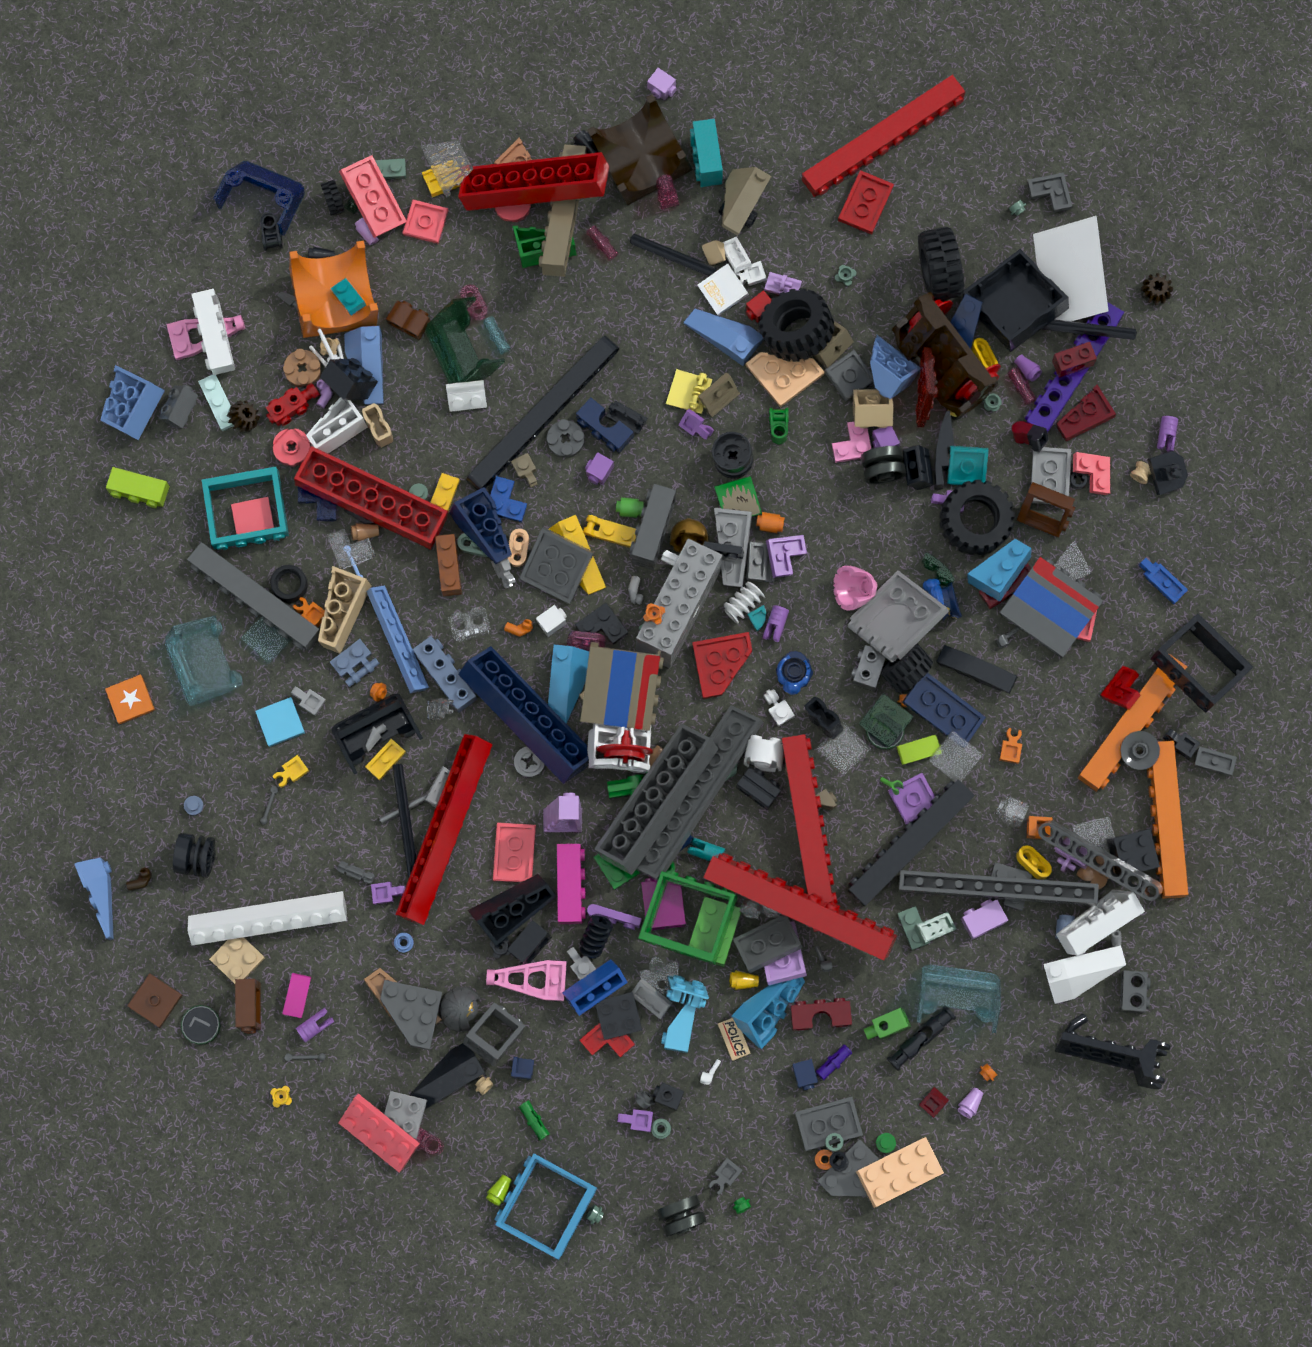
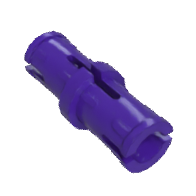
[815,1044,852,1081]

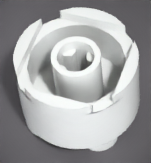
[744,735,784,772]

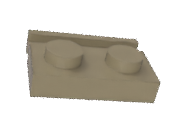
[698,373,740,417]

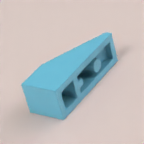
[661,995,696,1053]

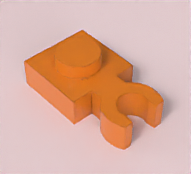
[293,597,325,628]
[999,728,1022,764]

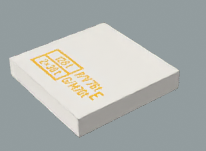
[698,264,749,316]

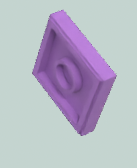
[888,773,935,825]

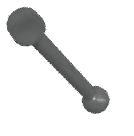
[260,786,278,825]
[284,1053,326,1061]

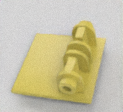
[666,369,712,414]

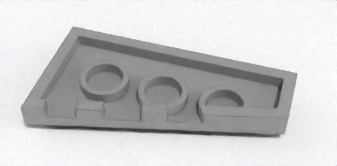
[714,508,752,588]

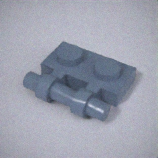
[330,639,380,687]

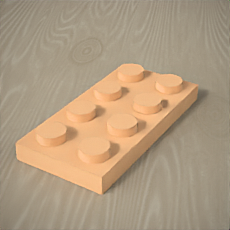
[856,1137,944,1208]

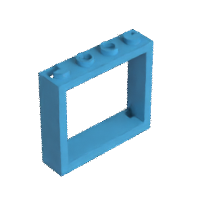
[494,1154,597,1260]

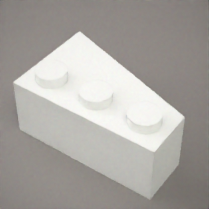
[306,397,368,454]

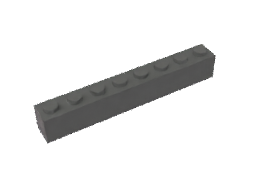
[187,542,320,651]

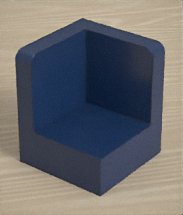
[511,1057,534,1080]

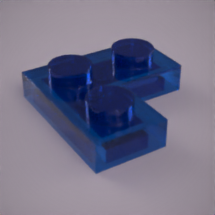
[298,487,337,521]

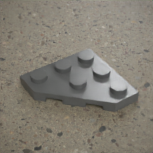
[380,980,442,1051]
[817,1139,880,1197]

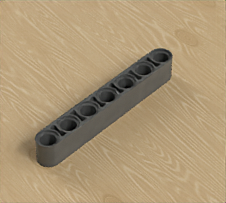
[1038,820,1163,901]

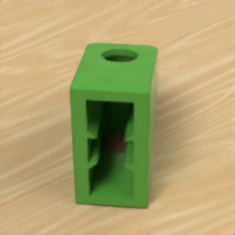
[864,1008,911,1040]

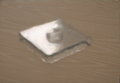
[816,722,871,776]
[929,730,983,782]

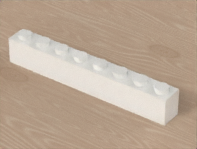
[188,891,347,945]

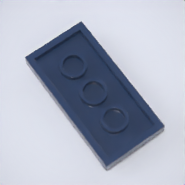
[902,673,986,749]

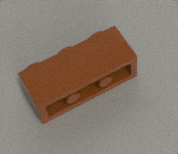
[435,534,462,597]

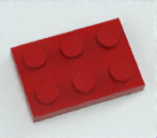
[838,170,894,235]

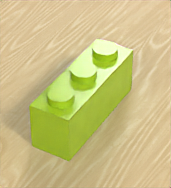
[106,467,170,508]

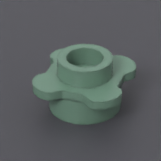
[835,265,856,286]

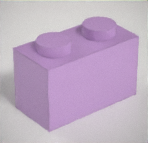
[961,899,1008,940]

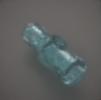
[483,316,511,354]

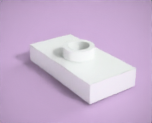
[722,237,752,273]

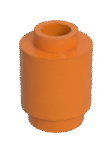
[756,512,785,533]

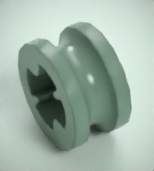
[825,1133,843,1152]

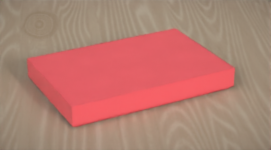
[493,823,536,883]

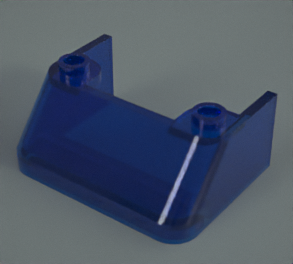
[213,161,305,236]

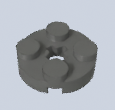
[547,419,584,458]

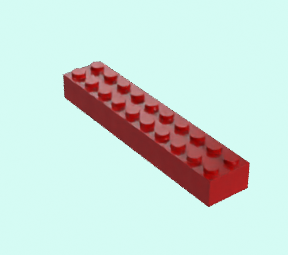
[703,853,898,961]

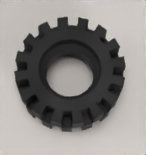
[321,179,345,216]

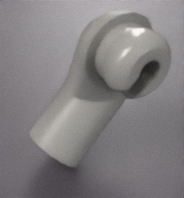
[628,576,643,604]
[1111,930,1122,947]

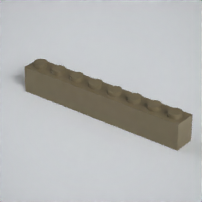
[539,145,587,277]

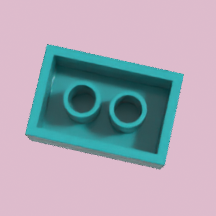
[690,119,723,187]

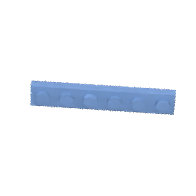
[366,585,429,693]

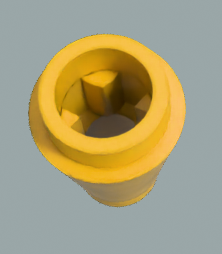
[729,970,759,990]

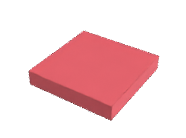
[403,200,449,244]
[231,497,274,534]

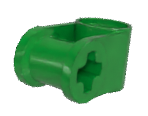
[769,407,789,445]

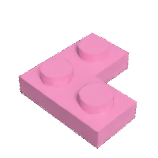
[832,422,871,463]

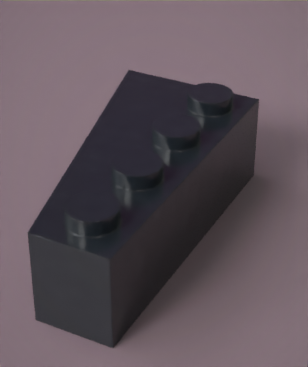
[467,874,557,946]

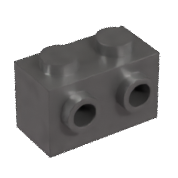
[851,645,886,691]

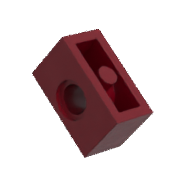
[1052,342,1097,378]

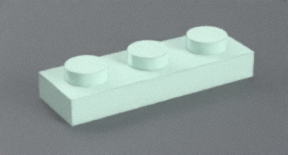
[198,375,234,431]

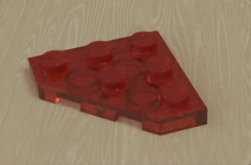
[916,348,938,427]

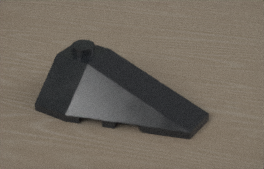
[409,1043,486,1110]

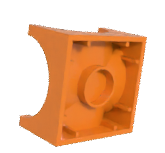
[289,241,378,338]

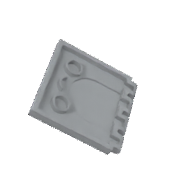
[848,571,949,662]

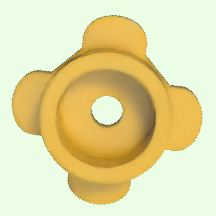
[270,1086,292,1108]

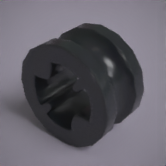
[1070,472,1087,490]
[829,1151,849,1172]

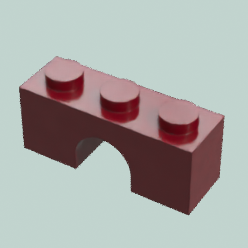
[790,998,852,1031]

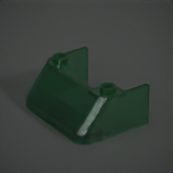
[426,297,505,384]

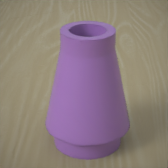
[1014,354,1042,382]

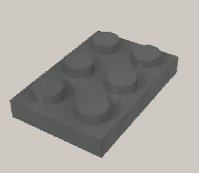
[733,915,803,974]
[795,1097,863,1151]

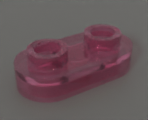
[460,284,488,320]
[567,631,606,651]

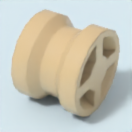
[1130,461,1151,484]

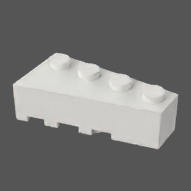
[1056,890,1145,956]

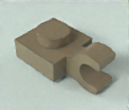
[511,453,538,488]

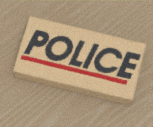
[718,1018,751,1061]

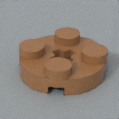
[283,349,321,387]

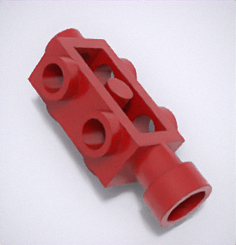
[265,383,320,426]

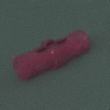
[586,225,619,261]
[1007,367,1037,405]

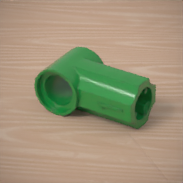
[607,775,644,799]

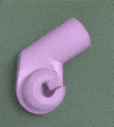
[316,379,332,408]

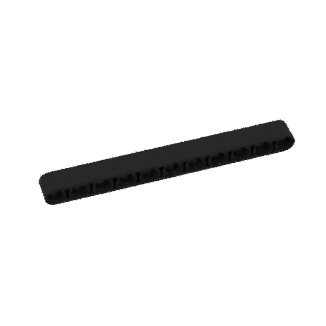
[466,336,619,490]

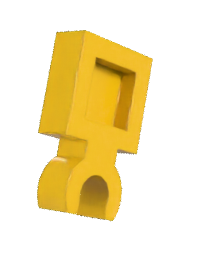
[273,755,309,788]

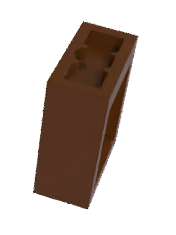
[1016,482,1076,538]
[235,979,261,1034]

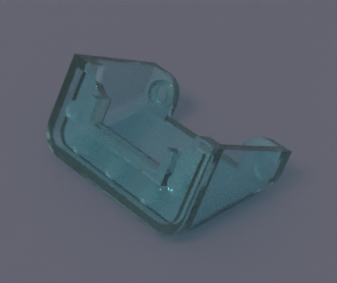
[165,616,242,706]

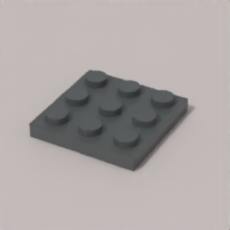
[519,527,594,604]

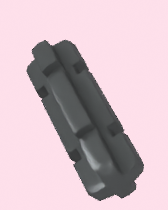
[337,861,375,884]

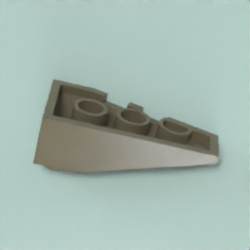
[722,167,771,236]

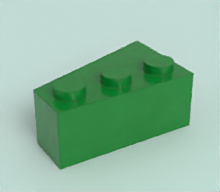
[513,226,577,268]

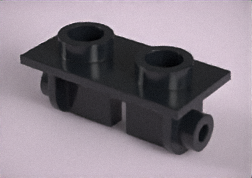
[606,400,648,434]

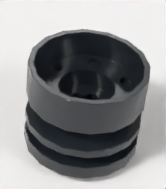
[712,432,754,479]
[173,833,216,878]

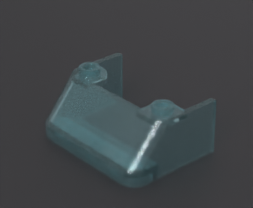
[917,965,1001,1034]

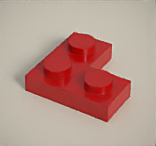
[1100,666,1141,710]
[579,1023,635,1058]

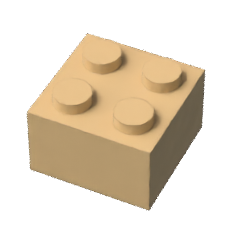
[853,389,893,428]

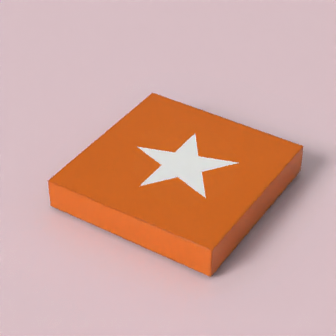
[105,675,155,725]

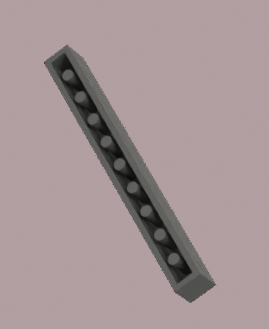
[899,870,1099,906]

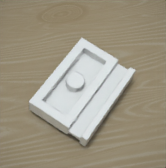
[446,380,487,412]

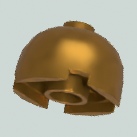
[670,518,708,553]

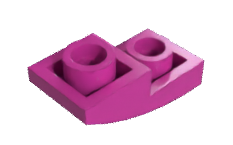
[283,973,311,1018]

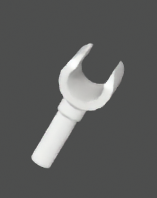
[700,1059,721,1085]

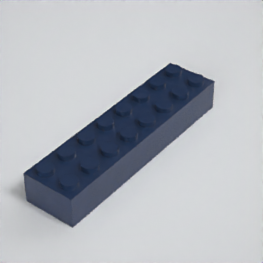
[458,646,589,784]

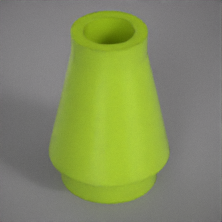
[486,1175,512,1206]

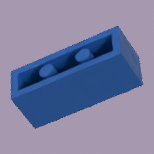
[562,959,628,1016]

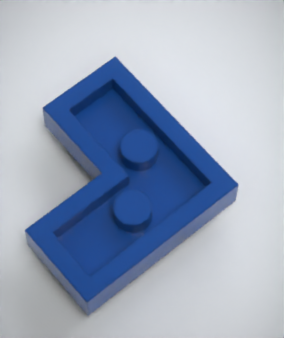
[490,476,527,523]

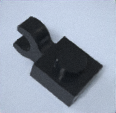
[1163,729,1200,760]

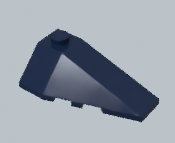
[449,487,512,564]

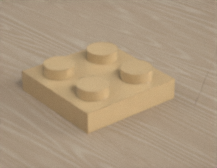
[210,937,265,983]

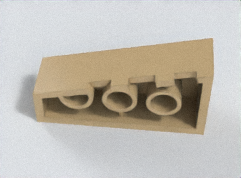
[318,566,371,654]

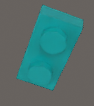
[331,278,366,315]

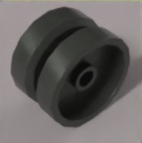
[861,446,906,484]
[656,1195,707,1237]

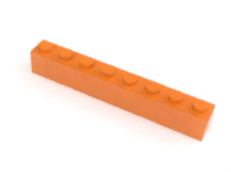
[1078,653,1187,792]
[1147,741,1188,899]

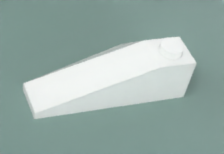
[1044,946,1126,1004]

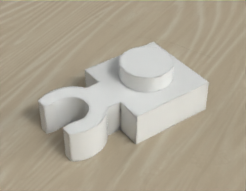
[735,261,767,286]

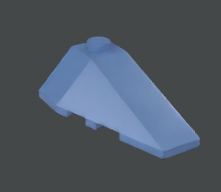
[684,309,764,366]
[344,326,384,405]
[75,858,113,940]

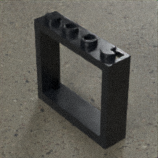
[1150,613,1253,713]

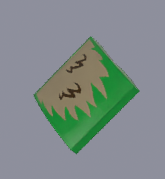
[714,476,762,516]

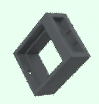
[463,1002,525,1067]

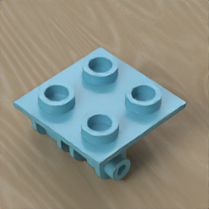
[666,975,709,1009]

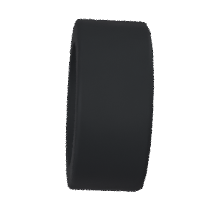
[270,565,308,603]

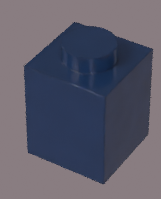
[792,1059,818,1091]

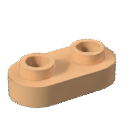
[508,529,529,567]

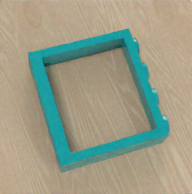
[202,467,289,550]

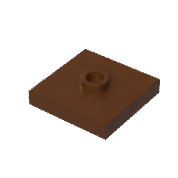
[128,973,183,1028]

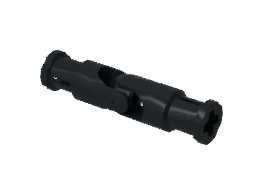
[886,1005,956,1071]

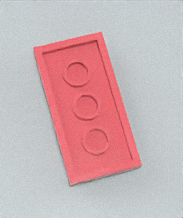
[339,155,407,238]
[339,1094,420,1173]

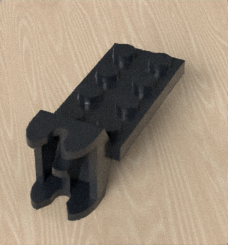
[1055,1031,1171,1089]

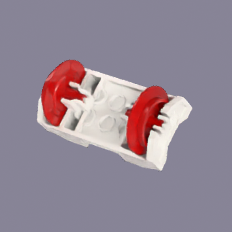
[587,723,653,774]

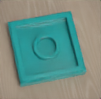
[947,446,989,485]

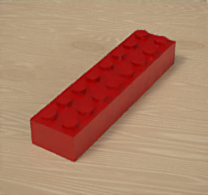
[458,152,609,211]
[294,446,448,550]

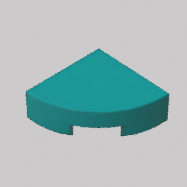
[747,605,766,631]

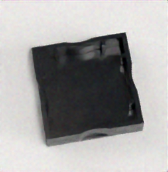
[962,249,1069,352]

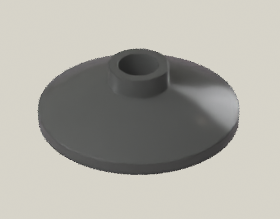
[1120,731,1160,770]

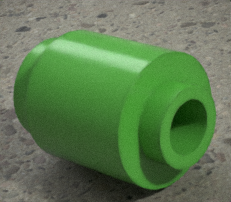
[616,497,643,518]

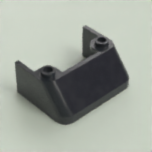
[331,694,423,775]

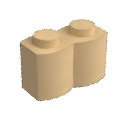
[362,403,393,448]

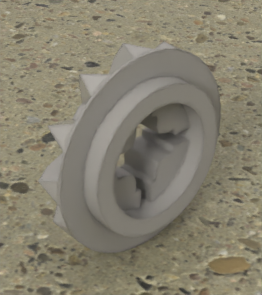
[514,747,545,777]

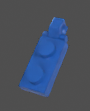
[1139,558,1188,605]

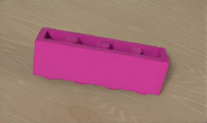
[557,844,586,924]

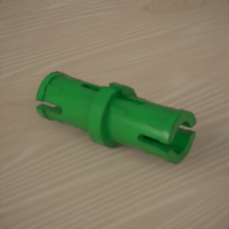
[519,1100,550,1141]

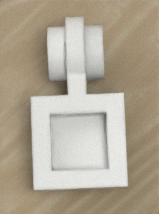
[764,689,795,727]

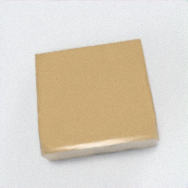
[702,240,726,266]

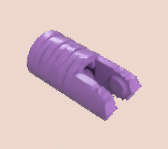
[1157,416,1178,452]
[763,605,789,642]
[296,1008,335,1043]

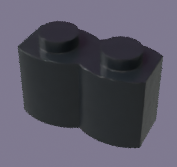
[804,697,844,739]

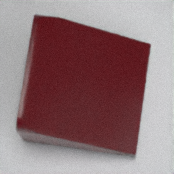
[919,1087,949,1118]

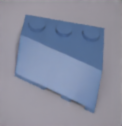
[870,335,921,399]
[100,365,165,440]

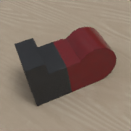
[1011,421,1049,453]

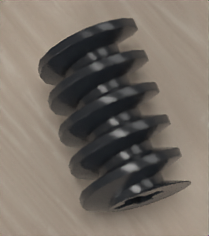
[579,914,613,958]

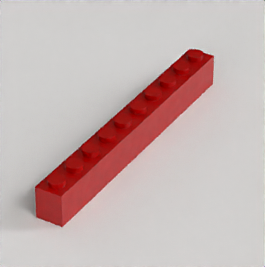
[802,75,965,197]
[395,734,493,925]
[782,734,838,932]

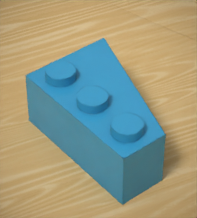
[967,539,1031,601]

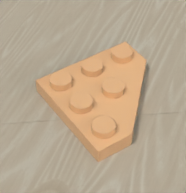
[746,352,825,408]

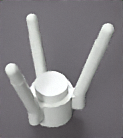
[309,329,344,367]

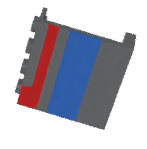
[1000,557,1103,659]

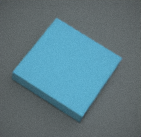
[255,697,305,747]

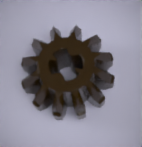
[1141,273,1173,305]
[227,400,260,433]

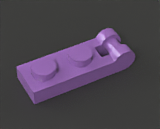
[587,904,642,930]

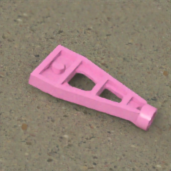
[166,315,245,360]
[486,960,566,1001]

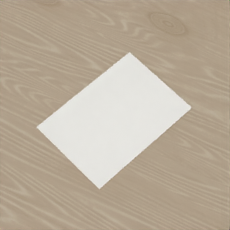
[1033,216,1108,321]

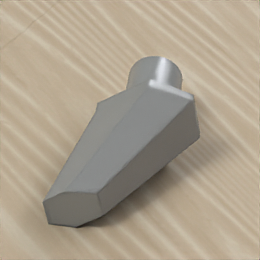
[365,724,387,752]

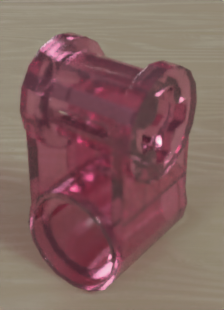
[656,175,679,210]
[414,1128,444,1155]

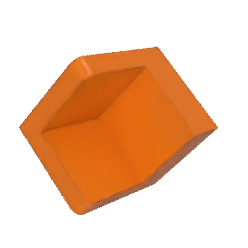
[1026,816,1052,839]

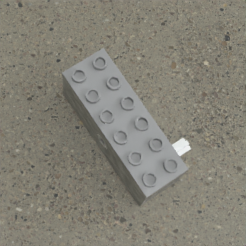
[636,539,722,669]

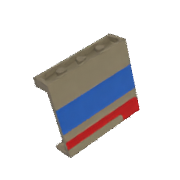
[580,642,664,731]

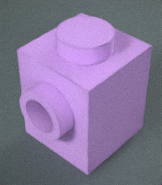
[647,68,677,100]

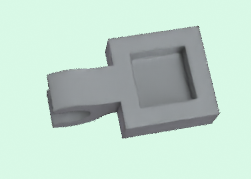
[291,686,326,716]
[567,947,596,980]

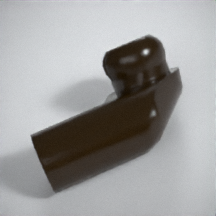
[126,867,152,891]

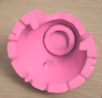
[833,566,877,611]

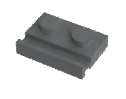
[746,542,775,583]

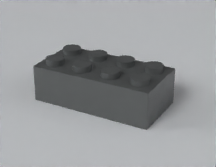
[629,484,676,570]

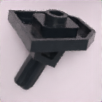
[1147,451,1188,495]

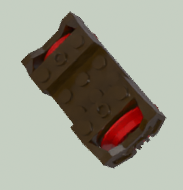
[892,292,1001,417]

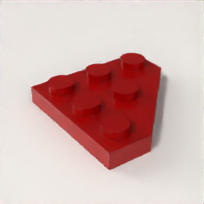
[692,632,752,699]

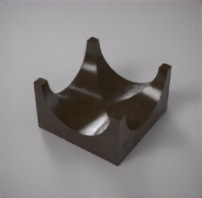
[587,94,692,205]

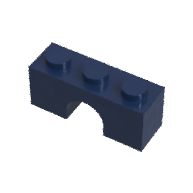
[576,397,634,454]

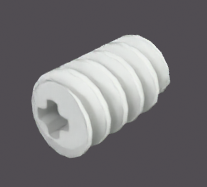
[724,582,765,624]

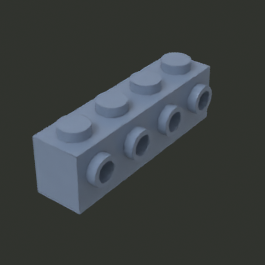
[412,636,477,713]

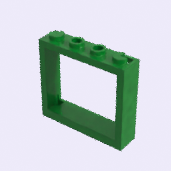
[639,871,738,965]

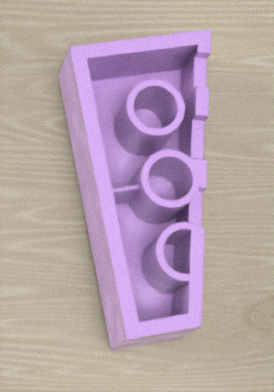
[543,793,582,832]

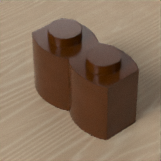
[386,301,431,340]

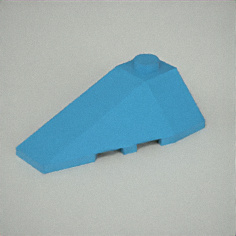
[548,645,589,724]
[732,977,805,1049]

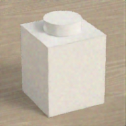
[536,605,567,637]

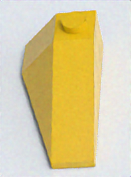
[549,515,606,595]

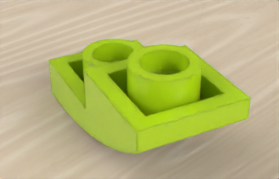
[896,735,942,765]

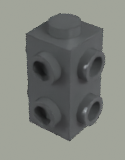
[158,384,198,428]

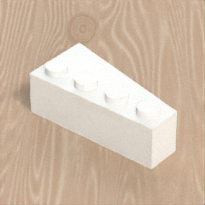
[192,289,235,375]

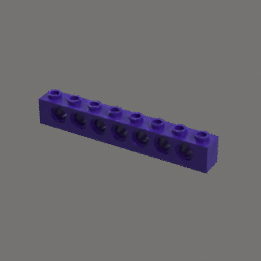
[1025,302,1124,433]

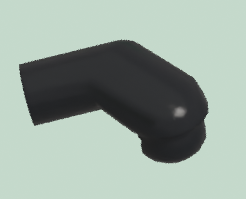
[1064,1014,1088,1033]

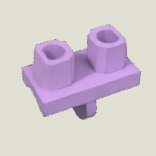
[764,272,802,295]
[1054,837,1088,872]

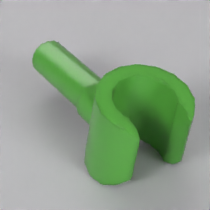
[880,777,904,795]

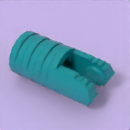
[687,838,726,861]

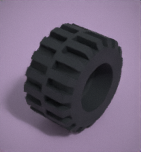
[881,643,933,693]

